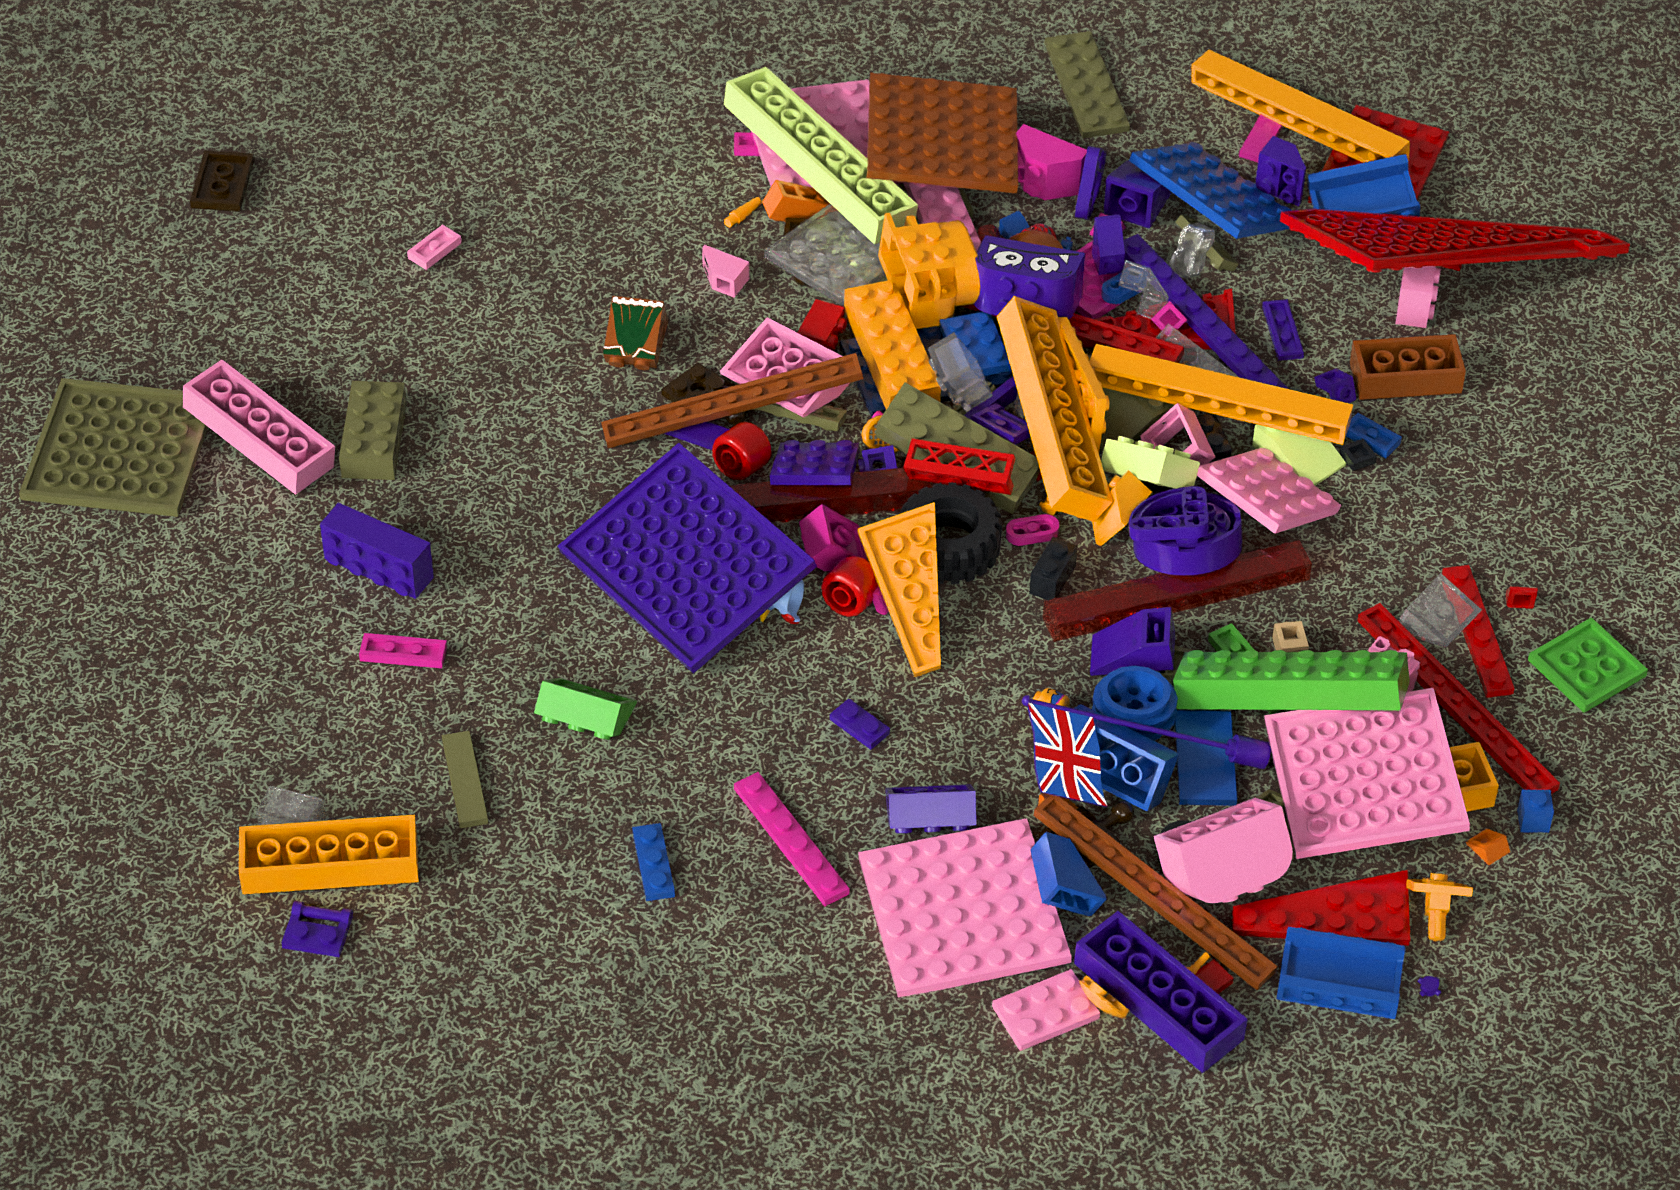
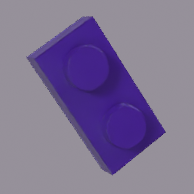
[830,699,890,750]

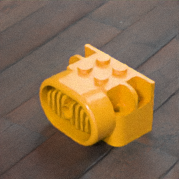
[878,213,980,329]

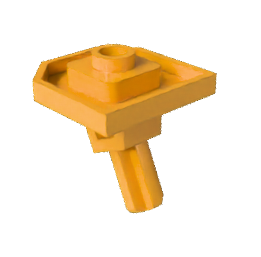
[1406,873,1473,941]

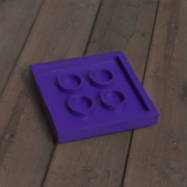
[770,440,860,485]

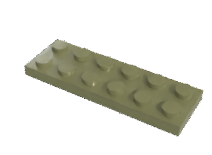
[1044,31,1130,139]

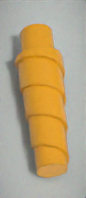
[724,197,762,228]

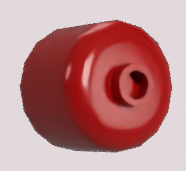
[712,422,771,480]
[821,556,878,617]

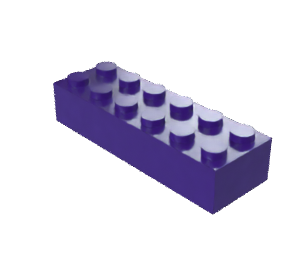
[1074,911,1248,1073]

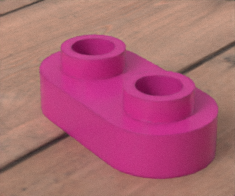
[1006,514,1059,546]

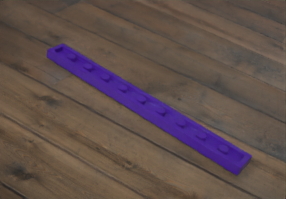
[1123,234,1288,389]

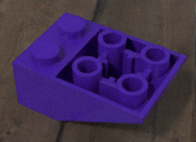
[1090,607,1175,676]

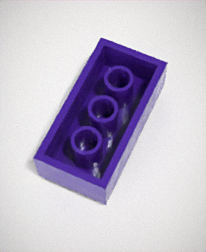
[320,502,434,599]

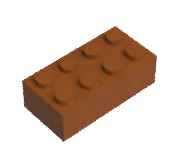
[1350,334,1466,400]

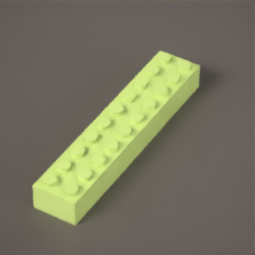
[724,67,918,244]

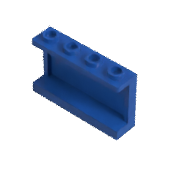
[1308,154,1420,216]
[1276,927,1406,1019]

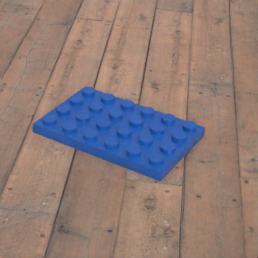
[1129,142,1292,239]

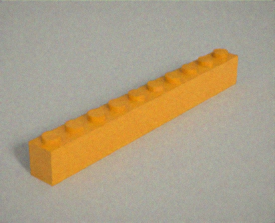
[1192,50,1410,163]
[1089,344,1353,445]

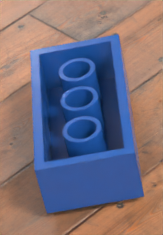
[1074,704,1179,811]

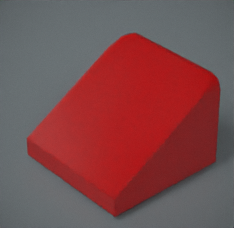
[1506,586,1538,609]

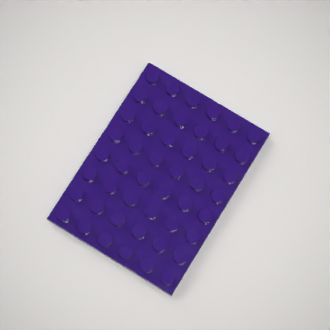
[557,443,817,674]

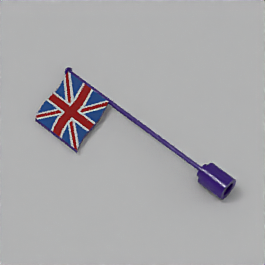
[1022,695,1271,807]

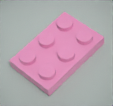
[992,969,1100,1051]

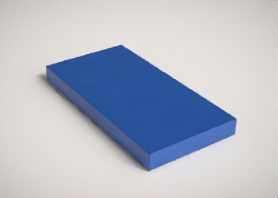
[1175,710,1237,806]

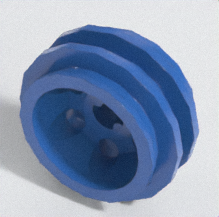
[1092,666,1178,741]

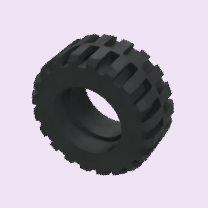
[901,482,1002,584]

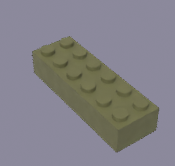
[875,382,1040,514]

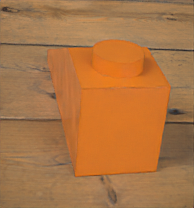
[762,180,840,222]

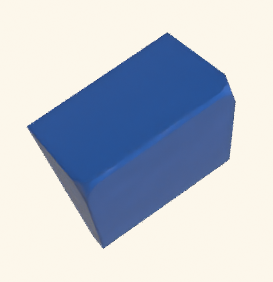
[999,211,1030,239]

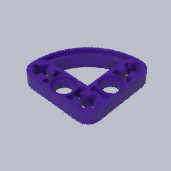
[1075,146,1107,220]
[1129,486,1209,541]

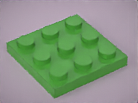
[1528,617,1648,713]

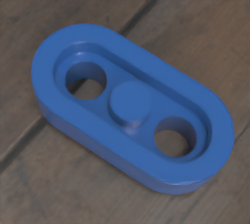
[1101,268,1147,304]

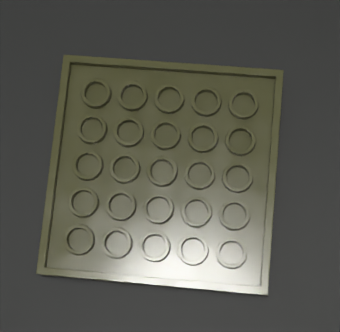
[19,378,208,517]

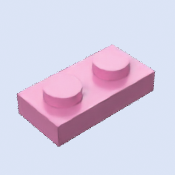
[407,225,461,270]

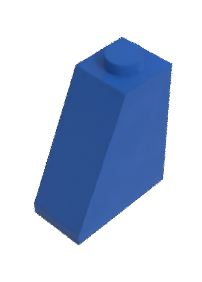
[1030,832,1106,916]

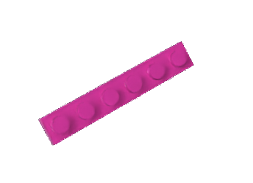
[734,772,849,906]

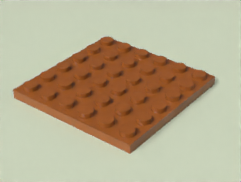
[867,73,1018,194]

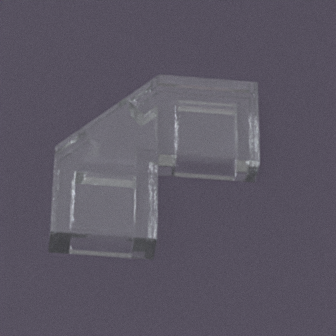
[1118,260,1169,319]

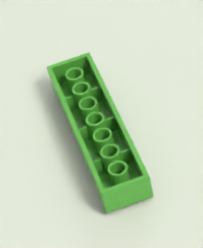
[1173,650,1410,710]

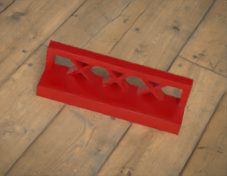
[903,439,1016,495]

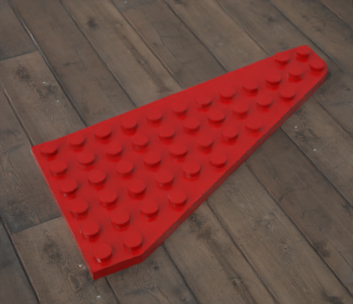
[1280,209,1630,273]

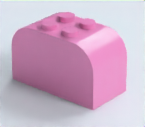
[1154,798,1292,903]

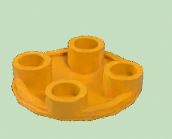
[1079,975,1130,1019]

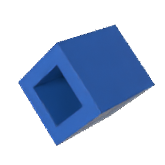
[1517,790,1554,833]

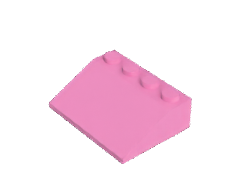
[720,318,850,418]

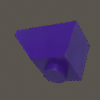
[1092,214,1125,275]

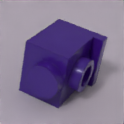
[858,445,899,480]

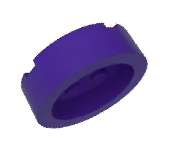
[1133,492,1242,575]

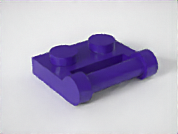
[971,403,1031,445]
[281,901,353,957]

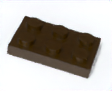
[190,150,254,212]

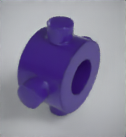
[1418,976,1441,997]

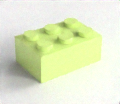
[1101,436,1200,489]

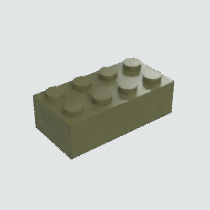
[339,381,407,480]

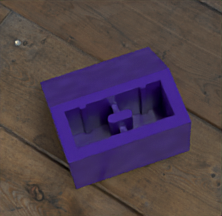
[1255,136,1306,206]

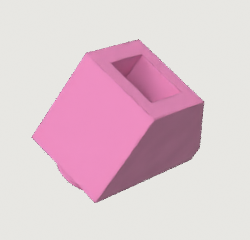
[702,245,749,298]

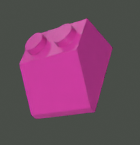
[799,504,867,571]

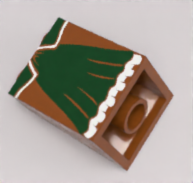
[603,296,668,370]

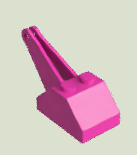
[1016,124,1087,200]

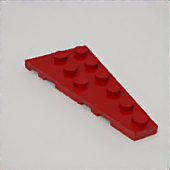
[1232,870,1410,946]

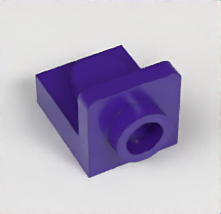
[1314,368,1356,403]

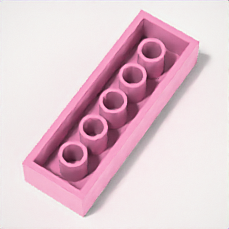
[183,360,335,495]

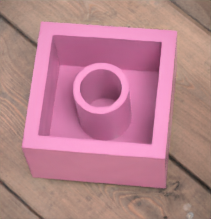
[1396,266,1441,328]

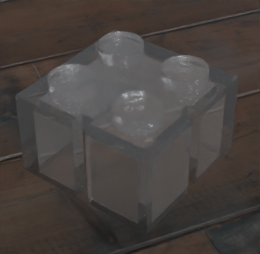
[927,332,993,412]

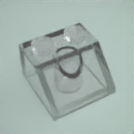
[1398,573,1482,648]

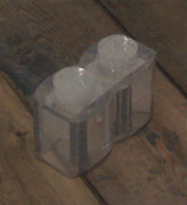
[1169,223,1215,278]

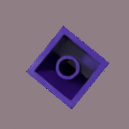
[1103,160,1172,229]

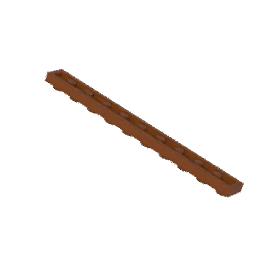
[601,353,863,448]
[1033,795,1278,990]

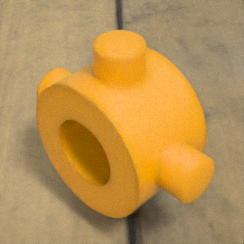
[1040,496,1057,516]

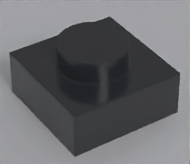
[1339,439,1377,471]

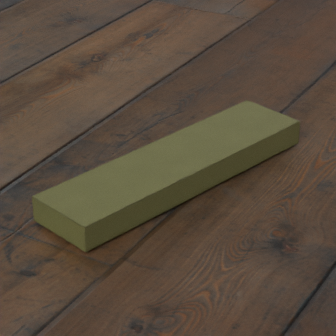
[441,731,488,829]

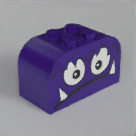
[974,235,1085,320]

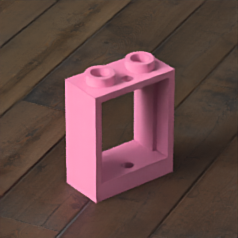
[1140,403,1215,466]

